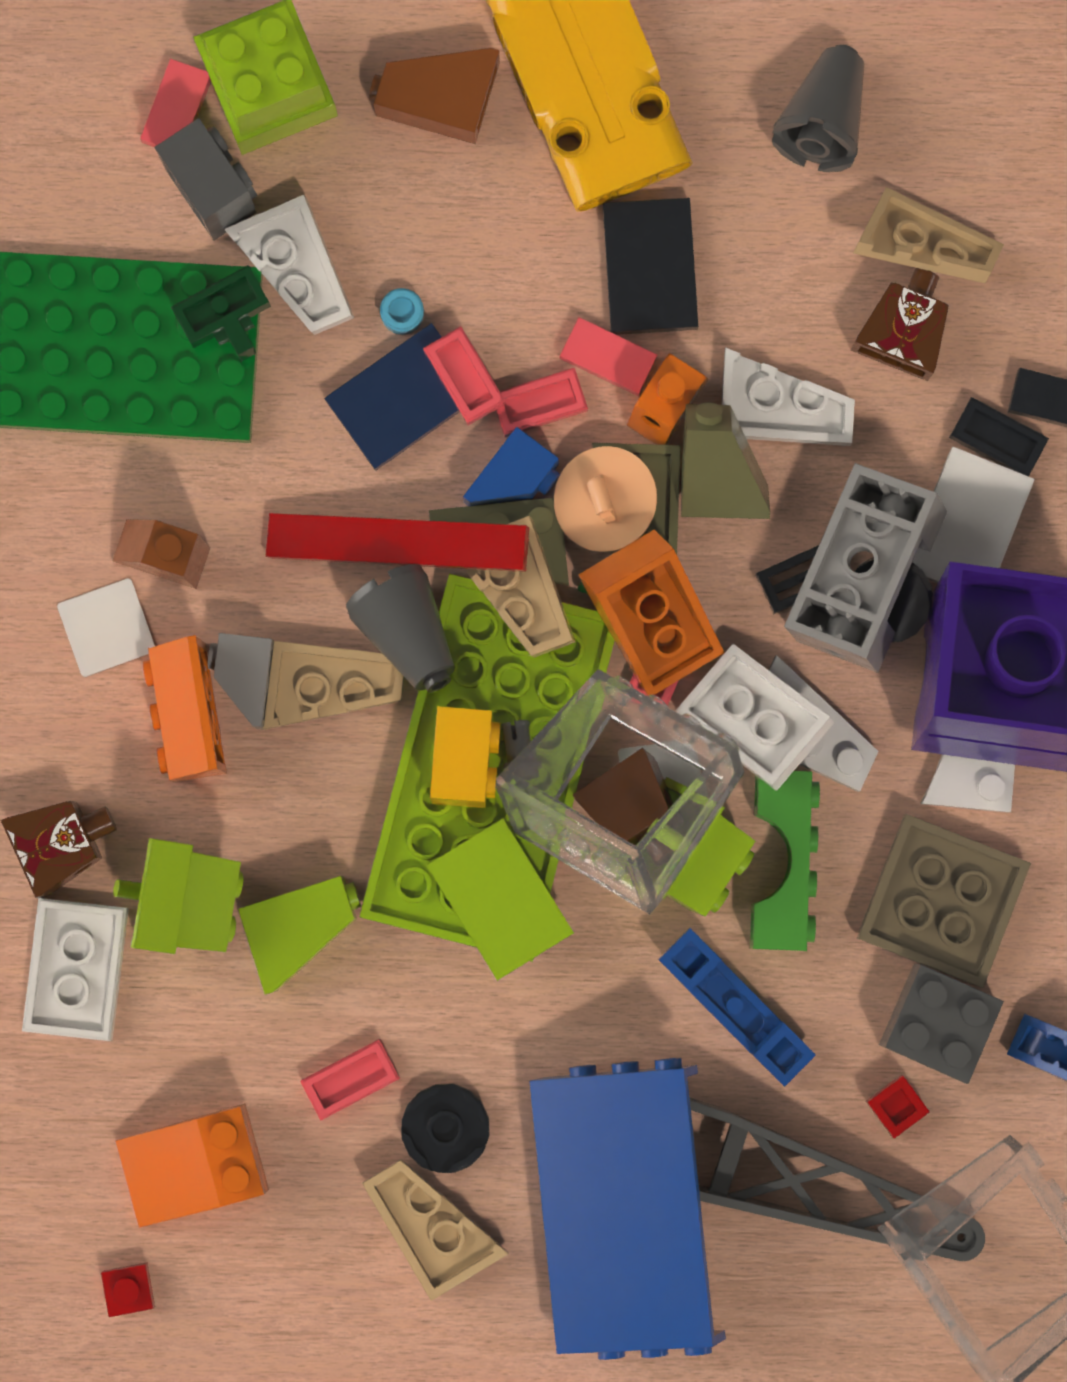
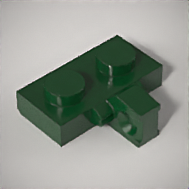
[171,265,271,362]

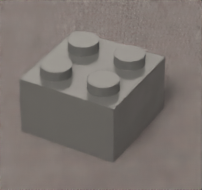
[154,118,257,241]
[879,964,1004,1084]

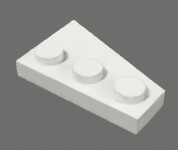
[224,195,355,335]
[769,655,879,792]
[921,754,1015,813]

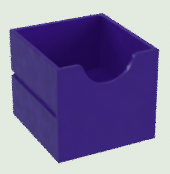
[911,561,1067,772]

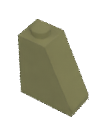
[680,402,770,519]

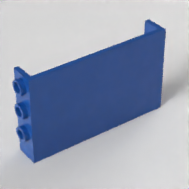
[529,1058,726,1360]

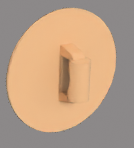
[554,446,657,552]

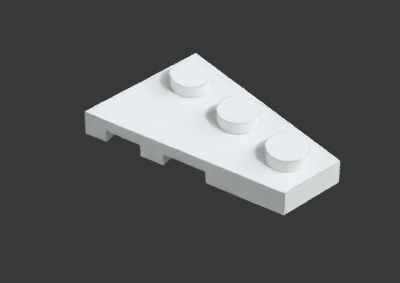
[721,348,855,446]

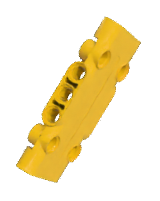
[485,0,693,212]

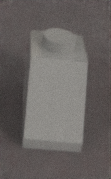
[208,633,274,730]

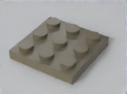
[857,814,1031,988]

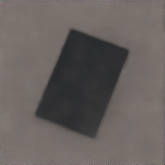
[603,198,699,335]

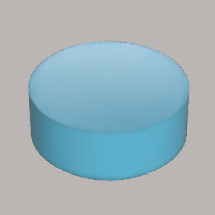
[380,288,424,335]

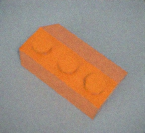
[143,635,227,782]

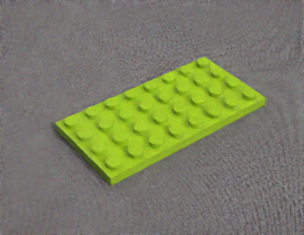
[359,574,614,962]

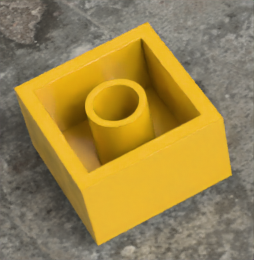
[430,706,501,808]

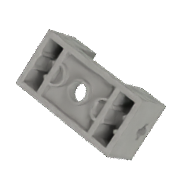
[784,463,947,673]

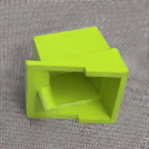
[193,0,338,155]
[608,777,756,917]
[113,838,243,954]

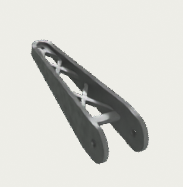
[690,1097,985,1261]

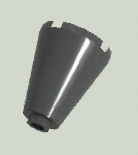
[772,45,864,172]
[346,564,455,693]

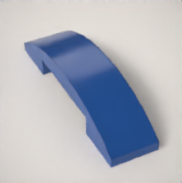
[658,928,816,1087]

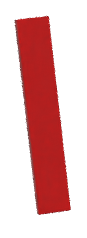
[265,513,530,572]

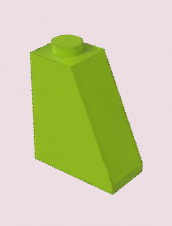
[238,876,362,995]

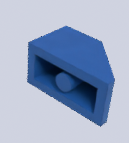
[463,427,560,506]

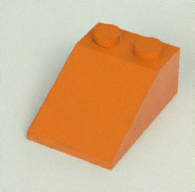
[578,529,725,698]
[116,1103,269,1228]

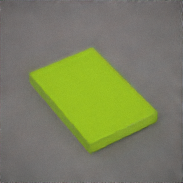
[427,818,574,981]

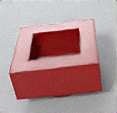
[865,1075,930,1139]
[101,1262,155,1317]

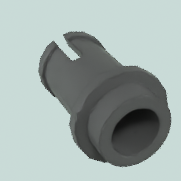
[501,720,538,779]

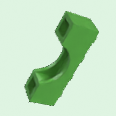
[750,771,820,951]

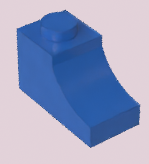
[1007,1013,1067,1082]

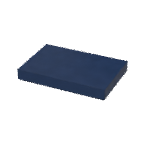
[324,323,459,471]

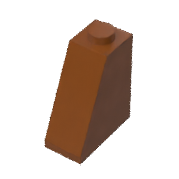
[369,48,500,145]
[112,519,210,589]

